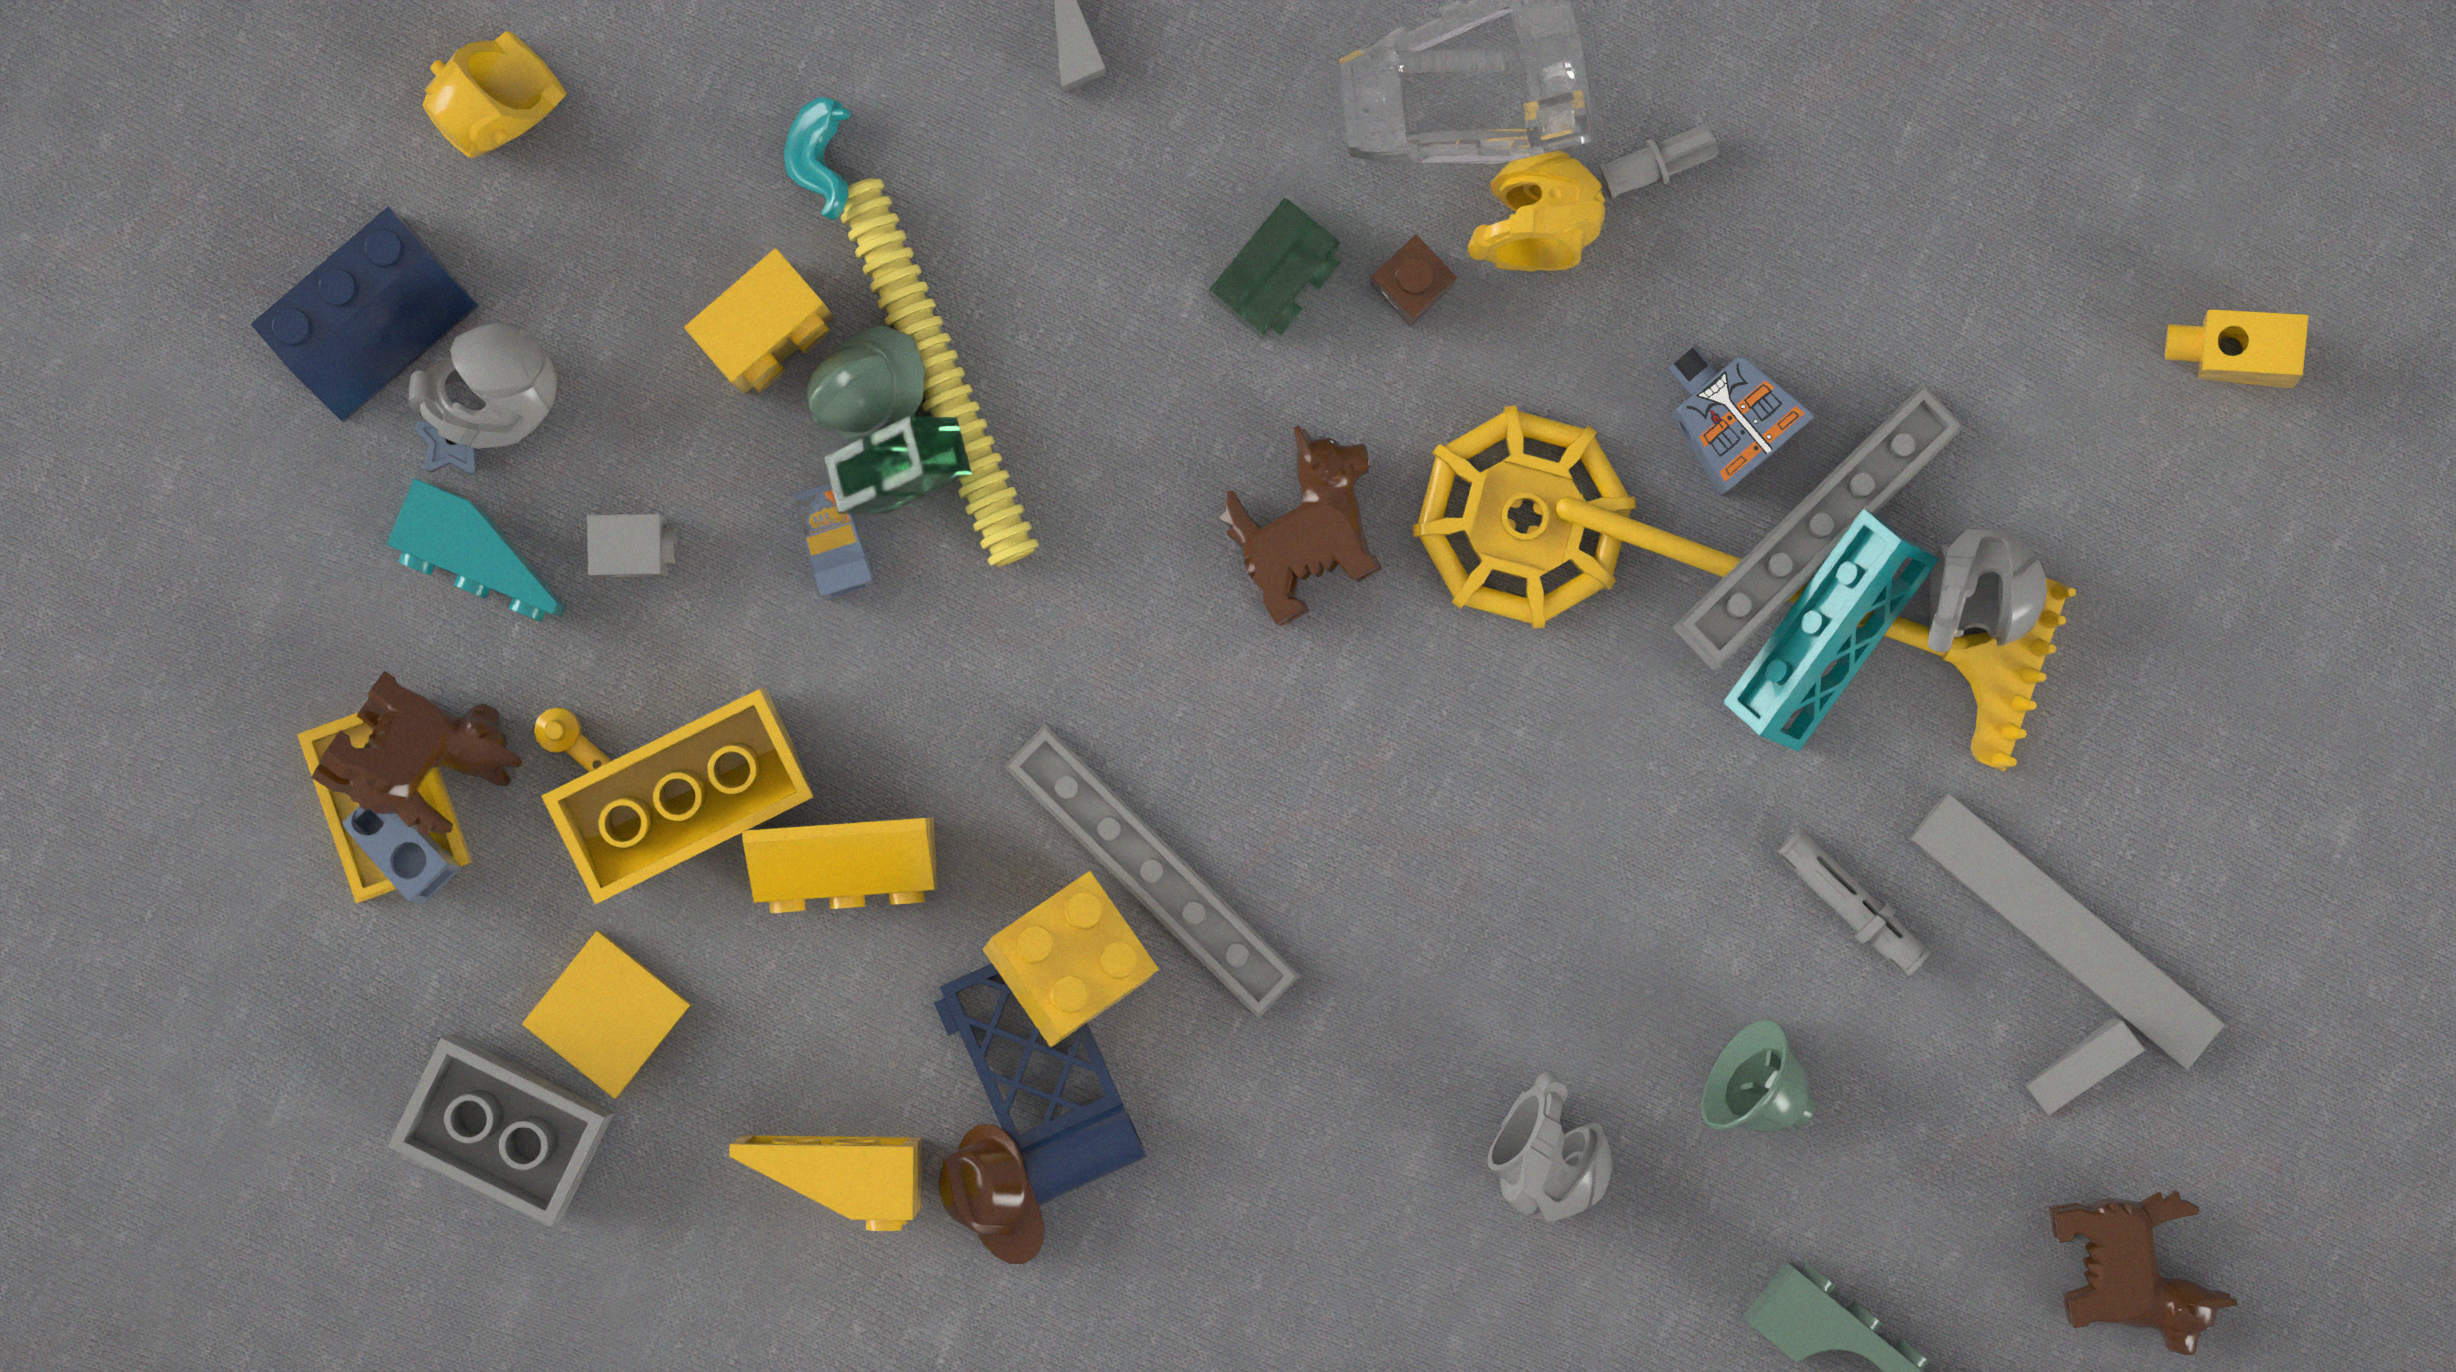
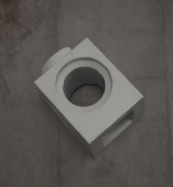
[587,514,678,578]

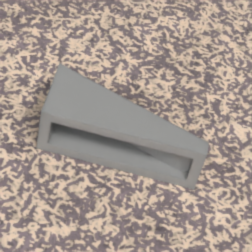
[1054,0,1107,93]
[2024,1018,2145,1116]

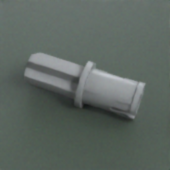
[1598,125,1719,201]

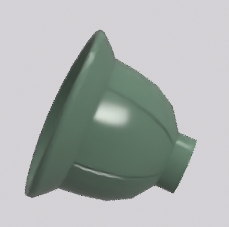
[1701,1020,1815,1132]

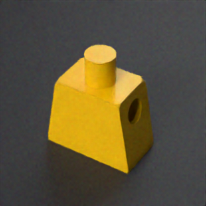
[2164,310,2309,388]

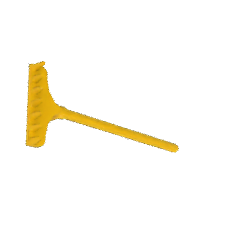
[1556,496,2076,772]

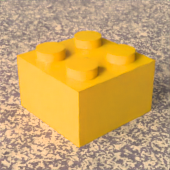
[683,248,835,394]
[983,871,1159,1047]

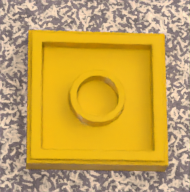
[522,930,692,1099]

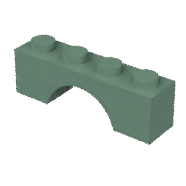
[1742,1262,1930,1372]

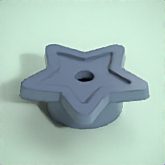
[414,399,478,475]

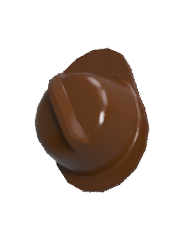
[939,1124,1044,1264]

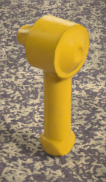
[534,707,612,772]

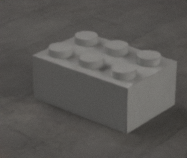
[387,1034,615,1227]

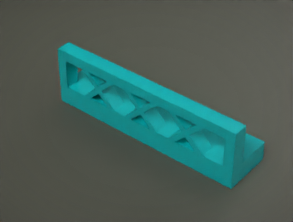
[1723,508,1939,752]

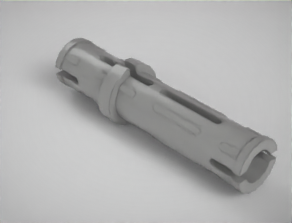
[1774,826,1932,978]

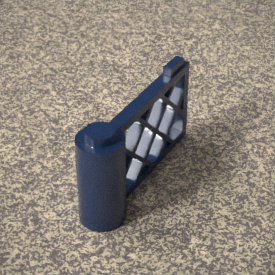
[934,963,1147,1206]

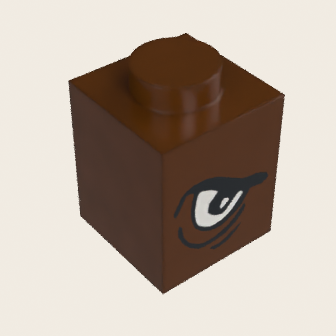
[1370,234,1457,327]

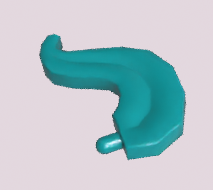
[783,96,851,220]

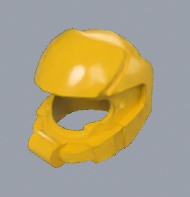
[1467,148,1605,272]

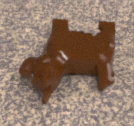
[1219,425,1382,626]
[311,671,522,835]
[2049,1190,2238,1356]

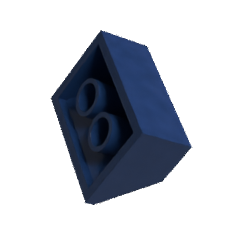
[251,207,479,422]

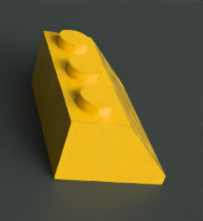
[742,817,939,913]

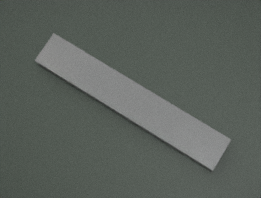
[1672,384,1964,671]
[1003,724,1300,1019]
[1908,793,2226,1070]

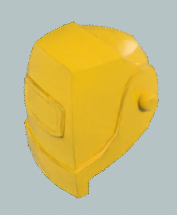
[422,31,567,159]

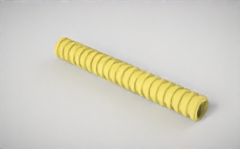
[840,178,1039,567]

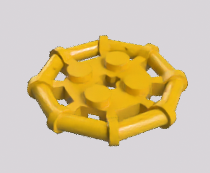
[1412,405,1636,629]

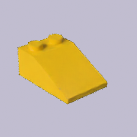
[729,1135,922,1231]

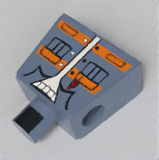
[1668,345,1814,495]

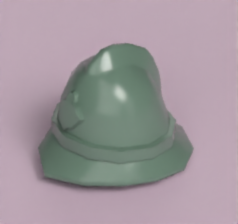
[807,325,925,445]

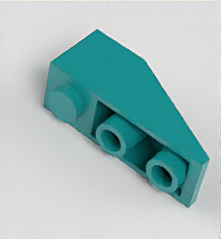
[386,478,566,622]

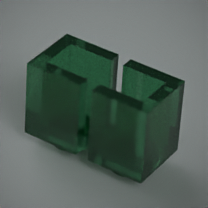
[824,416,972,514]

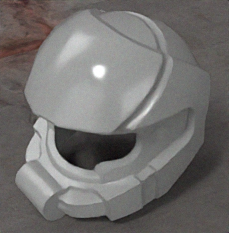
[409,321,557,449]
[1928,529,2047,652]
[1487,1072,1613,1222]

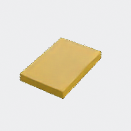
[297,713,473,903]

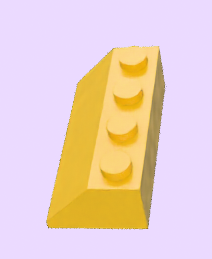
[541,687,814,905]

